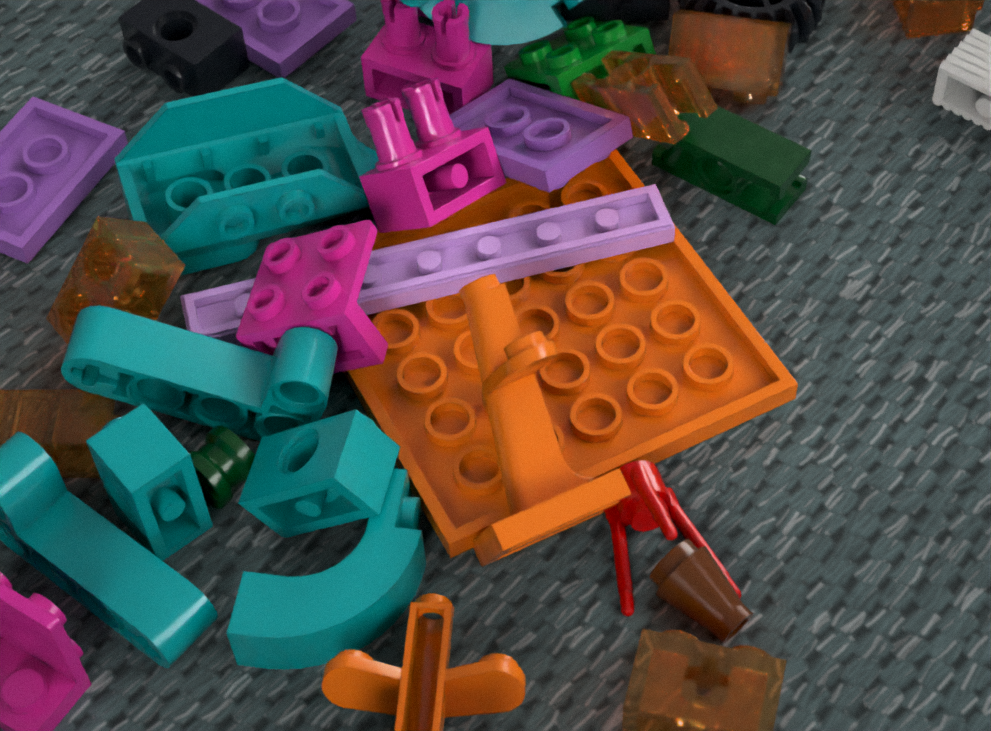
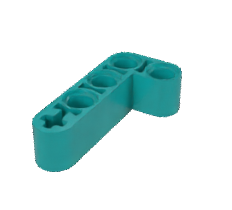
[61,305,338,441]
[0,431,218,669]

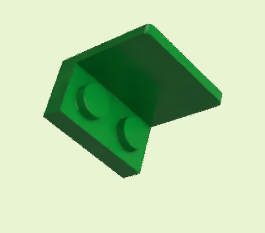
[504,17,668,115]

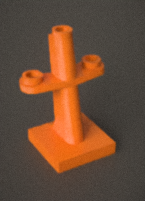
[459,274,631,567]
[322,593,526,731]

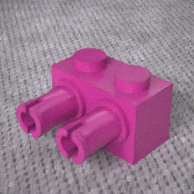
[361,0,494,115]
[359,78,506,233]

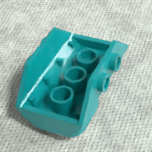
[114,77,379,277]

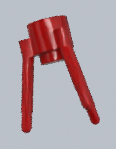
[603,460,742,617]

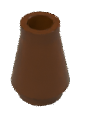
[649,539,753,643]

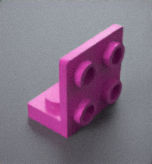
[236,220,388,373]
[0,572,92,731]

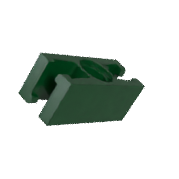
[652,91,812,226]

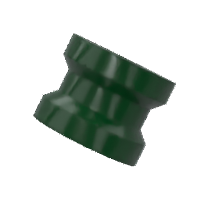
[188,425,255,509]

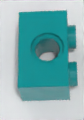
[86,403,213,561]
[238,409,400,538]

